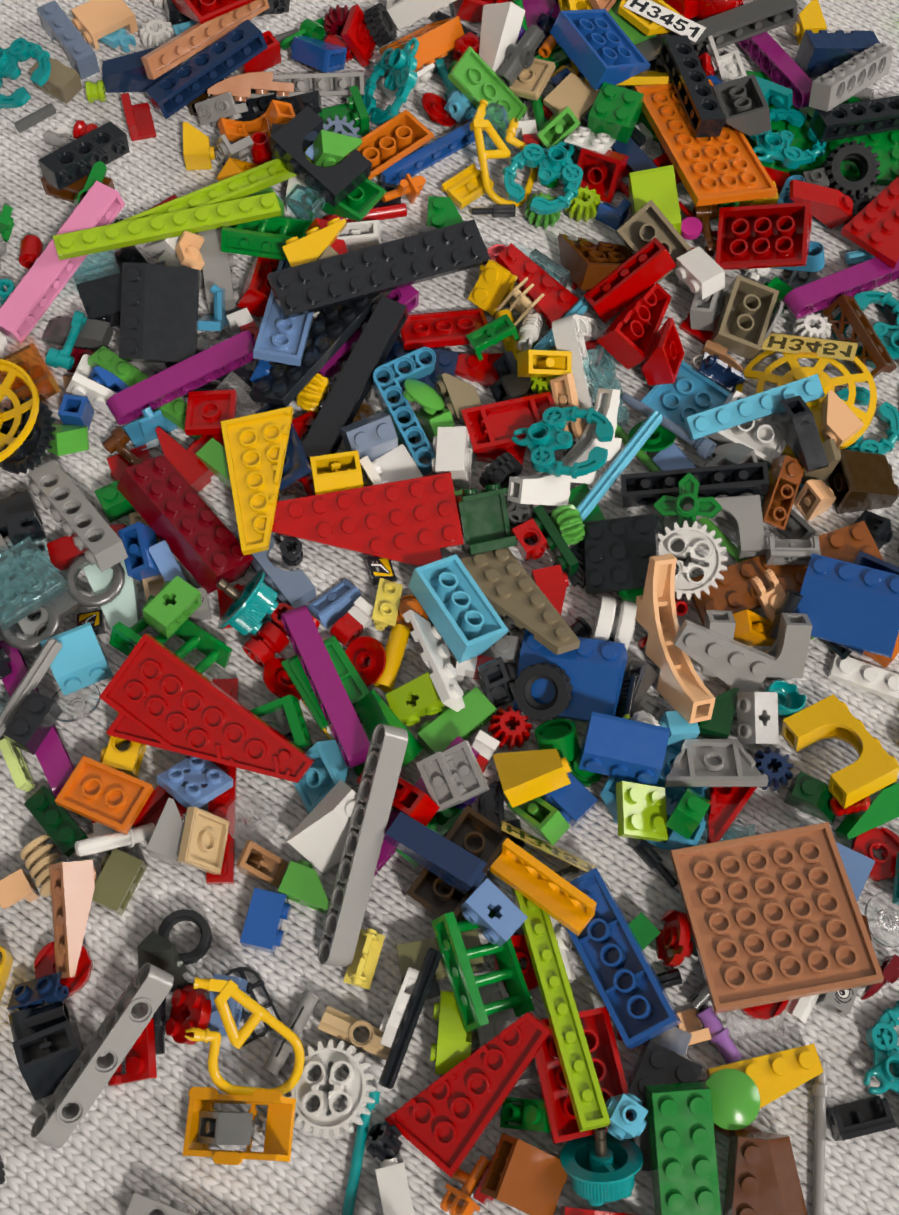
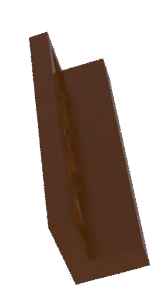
[822,294,897,383]

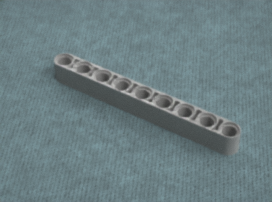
[318,724,408,967]

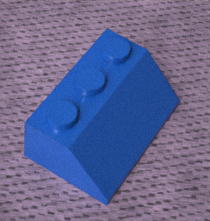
[578,712,670,786]

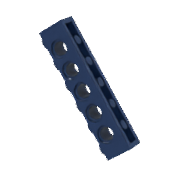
[146,19,268,119]

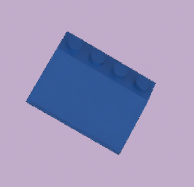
[550,9,651,90]
[795,553,899,658]
[513,630,628,722]

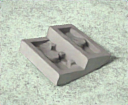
[416,740,490,812]

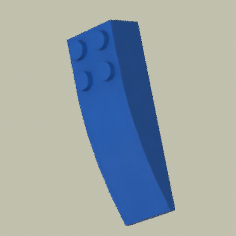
[566,868,682,1049]

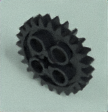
[0,397,56,475]

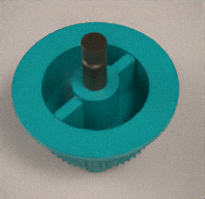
[216,571,279,635]
[560,1127,643,1206]

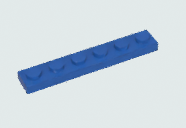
[380,116,488,185]

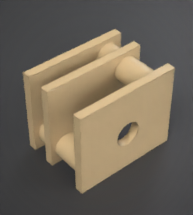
[496,277,544,326]

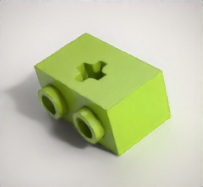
[385,672,445,726]

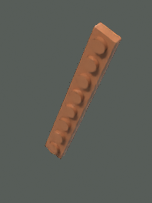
[141,0,270,80]

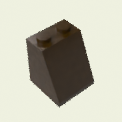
[827,449,899,514]

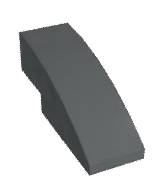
[42,318,113,350]

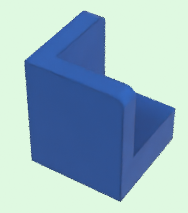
[595,199,631,230]

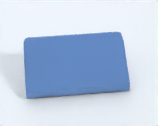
[652,443,697,471]
[149,540,188,583]
[307,579,363,629]

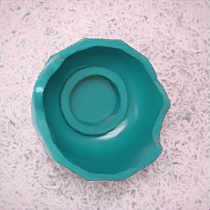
[765,680,806,717]

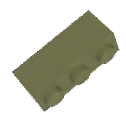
[396,930,484,982]

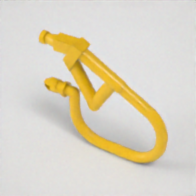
[469,99,538,207]
[185,977,305,1096]

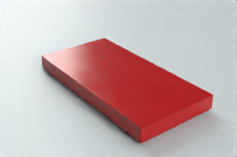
[399,309,488,350]

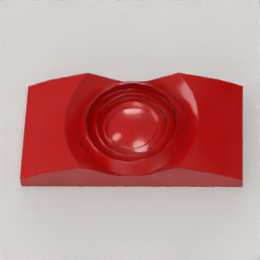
[461,392,564,453]

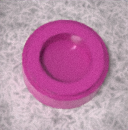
[681,217,702,240]

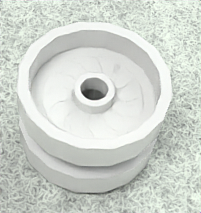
[591,596,637,650]

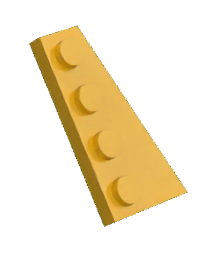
[706,1044,824,1129]

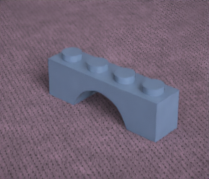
[37,0,100,80]
[234,529,316,608]

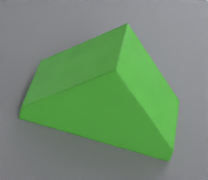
[46,424,89,456]

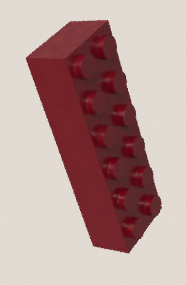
[117,454,254,594]

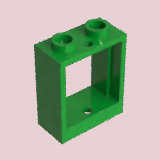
[250,695,313,751]

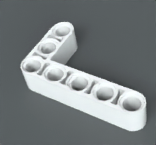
[552,314,599,428]

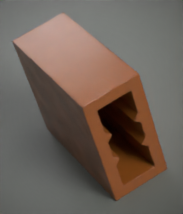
[480,1133,568,1215]

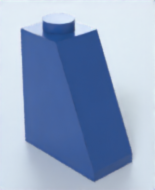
[291,35,347,73]

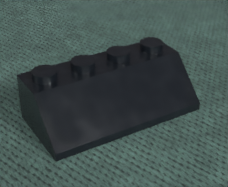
[76,260,168,327]

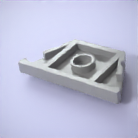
[665,739,769,787]

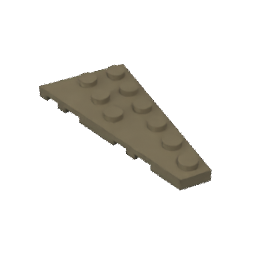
[460,547,580,655]

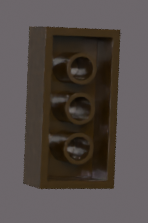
[405,805,512,920]

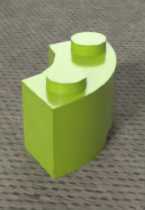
[430,991,472,1075]

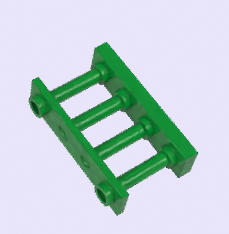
[221,216,313,261]
[109,595,232,674]
[431,910,535,1032]

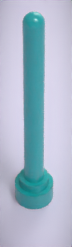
[341,1091,380,1215]

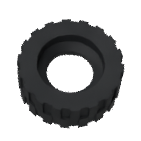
[513,662,573,721]

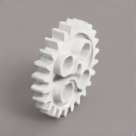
[658,521,728,601]
[286,1039,377,1139]

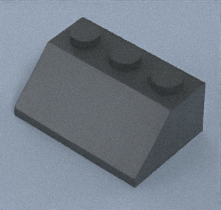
[712,74,771,136]

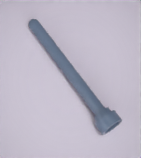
[621,393,716,459]

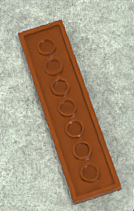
[691,521,884,626]

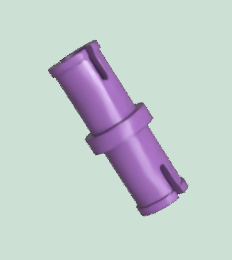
[696,1006,742,1064]

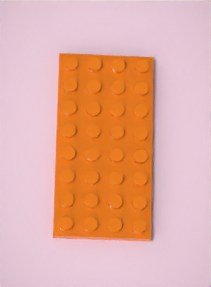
[634,79,778,207]

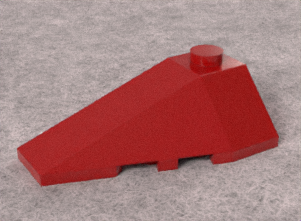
[237,257,280,317]

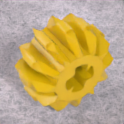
[297,373,329,412]

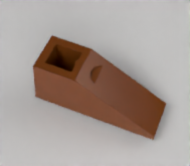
[762,455,805,530]

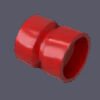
[241,621,290,668]

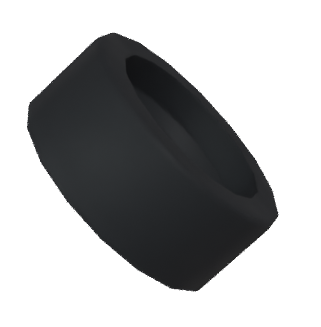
[158,909,212,965]

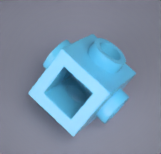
[444,90,477,123]
[605,1093,648,1140]

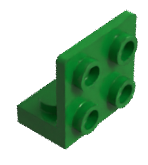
[318,86,370,137]

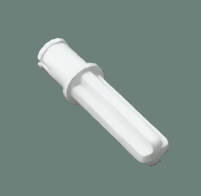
[75,823,155,857]

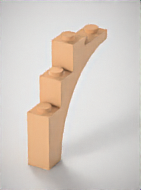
[635,554,716,724]

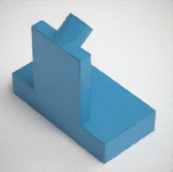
[198,284,227,331]
[123,406,177,448]

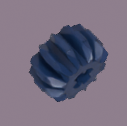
[753,746,794,791]

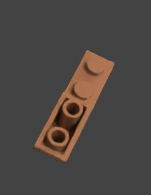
[207,72,294,102]

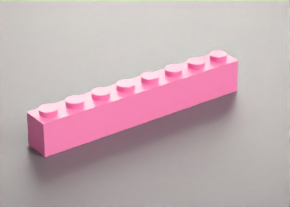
[0,181,125,344]

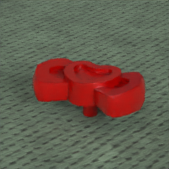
[829,796,870,817]

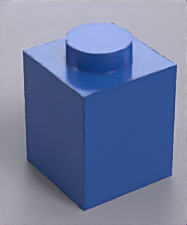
[58,394,94,431]

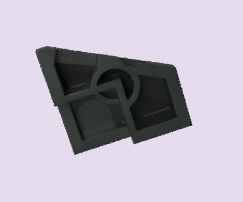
[137,931,193,992]

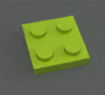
[616,781,668,842]

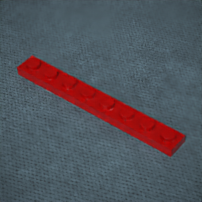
[206,678,239,885]

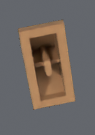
[236,840,289,888]

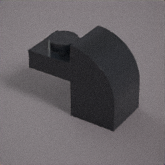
[489,351,531,402]

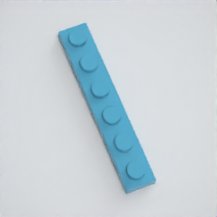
[684,374,825,441]

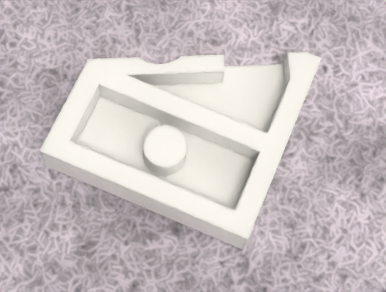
[379,967,419,1048]

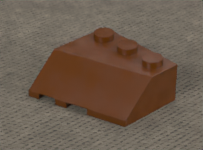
[558,233,634,291]
[723,1129,807,1215]

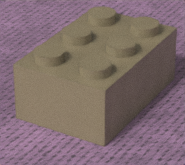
[615,200,692,283]
[711,275,779,360]

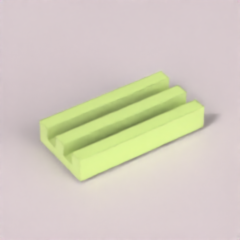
[0,738,36,792]

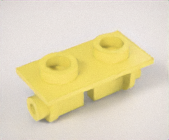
[371,578,403,631]
[343,928,385,990]

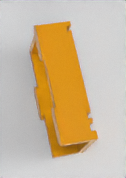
[182,1087,296,1165]

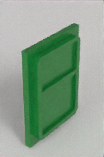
[281,636,370,730]

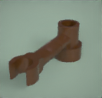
[693,204,718,256]
[102,426,144,466]

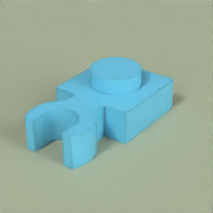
[98,28,136,53]

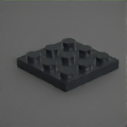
[584,514,659,595]

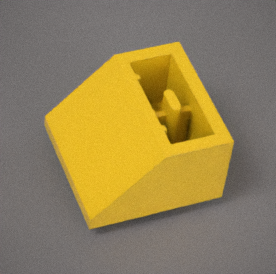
[310,450,364,495]

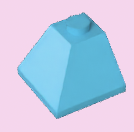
[293,739,348,814]

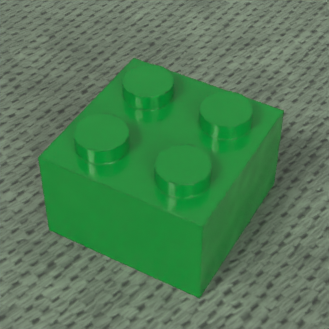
[588,82,644,144]

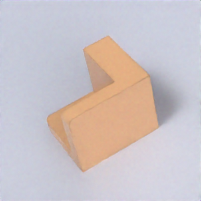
[0,869,39,909]
[675,1008,712,1046]

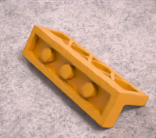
[490,838,597,936]

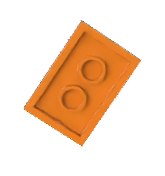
[55,756,154,835]

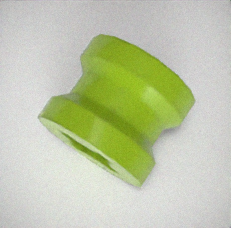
[85,80,106,103]

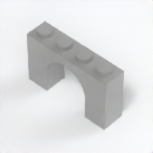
[662,493,766,563]
[699,610,812,680]

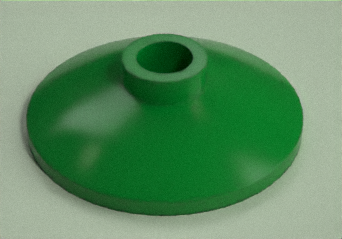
[629,422,676,452]

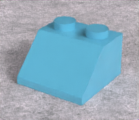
[40,622,113,696]

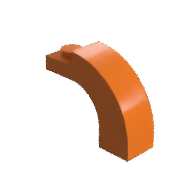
[217,99,296,142]

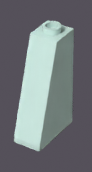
[83,560,143,636]

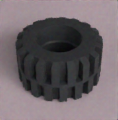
[821,140,880,200]

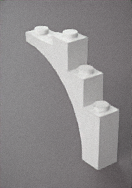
[507,388,622,506]

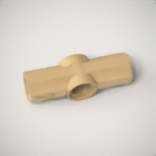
[318,1006,391,1060]

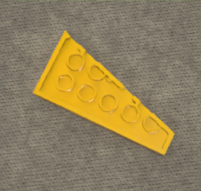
[221,406,293,555]

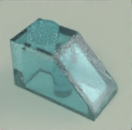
[284,184,326,221]

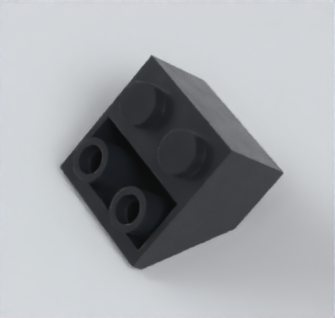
[12,1020,84,1101]

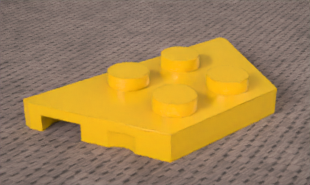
[618,0,684,36]

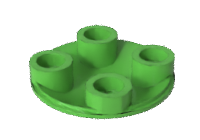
[403,379,445,415]
[705,1069,760,1130]

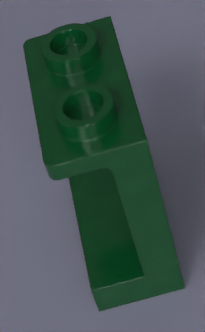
[455,483,517,555]

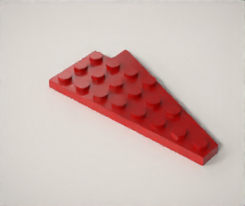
[272,472,464,567]
[99,633,315,783]

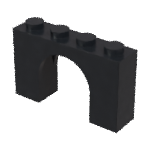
[270,106,372,207]

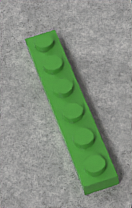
[88,346,203,440]

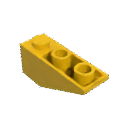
[282,217,347,267]

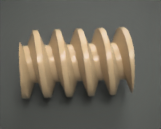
[20,834,63,897]

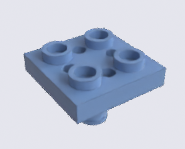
[157,756,233,809]

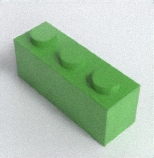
[417,686,497,756]

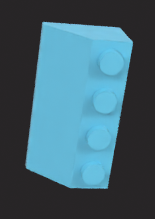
[408,554,509,663]

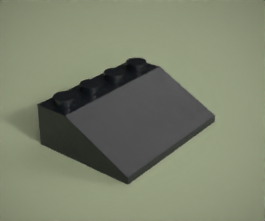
[119,262,200,364]

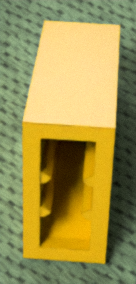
[493,749,572,808]

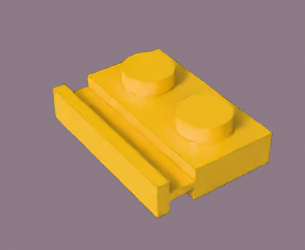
[441,163,494,209]
[468,260,518,316]

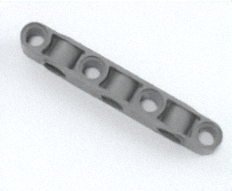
[31,962,174,1148]

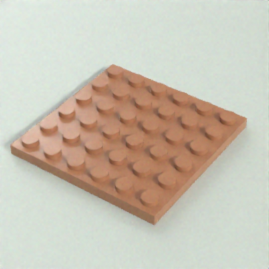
[670,822,884,1014]

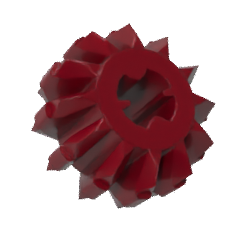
[324,4,350,37]

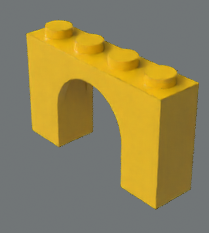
[781,694,899,809]

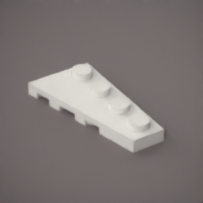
[402,609,465,712]

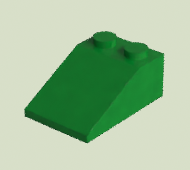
[308,178,386,221]

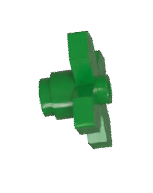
[654,473,722,528]

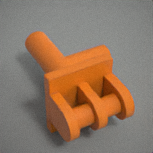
[382,174,426,204]
[440,1155,491,1215]

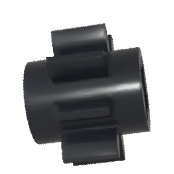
[366,1121,402,1162]

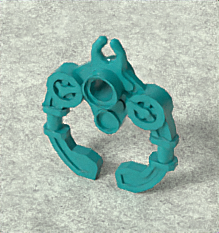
[0,37,51,109]
[362,37,419,126]
[749,108,827,169]
[502,141,583,215]
[833,291,899,369]
[835,387,899,455]
[511,406,614,479]
[863,1000,899,1095]

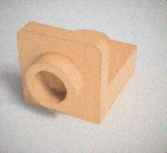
[175,231,205,271]

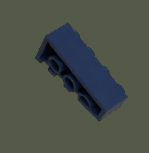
[794,30,880,78]

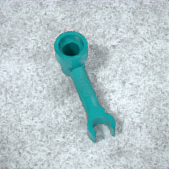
[435,58,459,102]
[45,311,87,370]

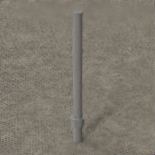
[812,1061,830,1215]

